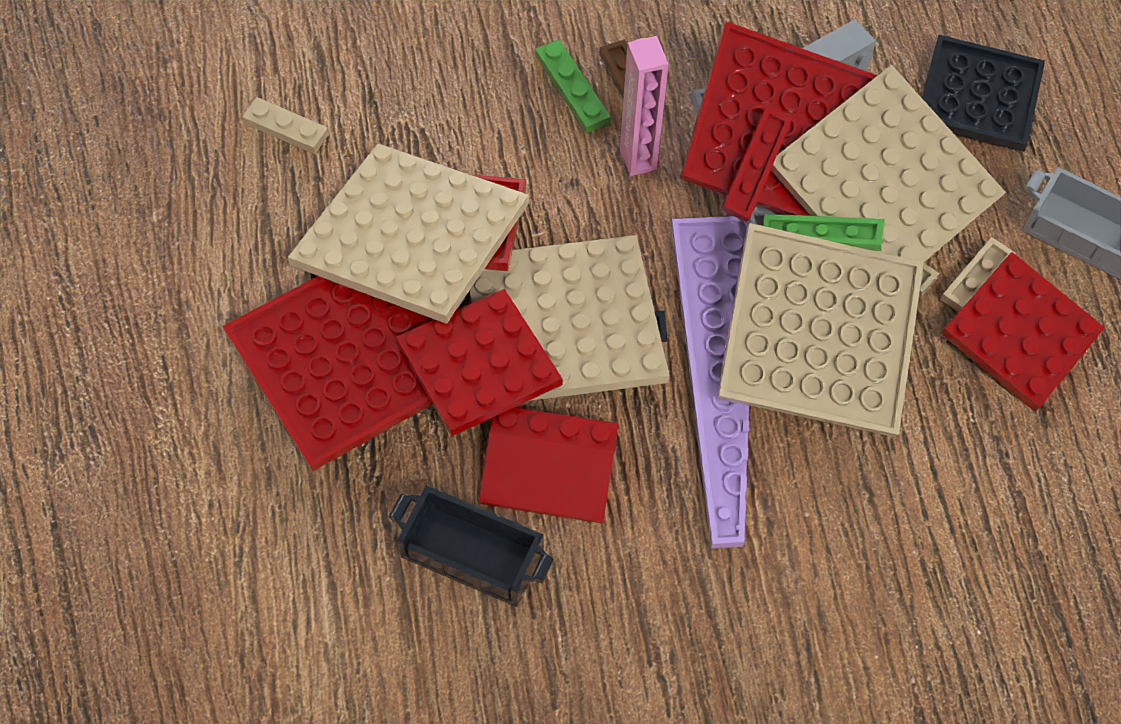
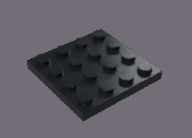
[922,34,1045,152]

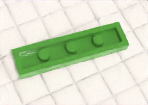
[535,39,611,134]
[763,214,885,251]

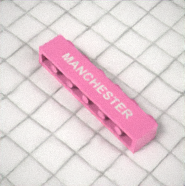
[620,36,669,176]

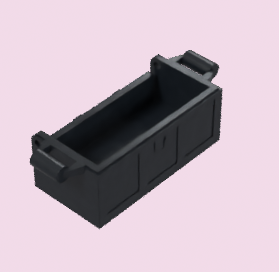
[389,485,554,608]

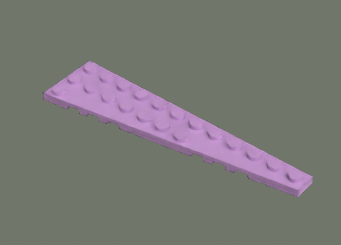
[671,216,749,549]

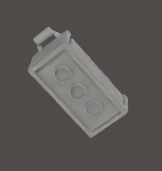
[1022,167,1121,280]

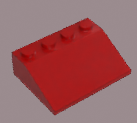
[479,407,619,524]

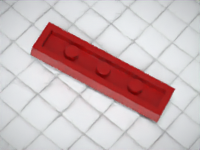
[720,106,792,222]

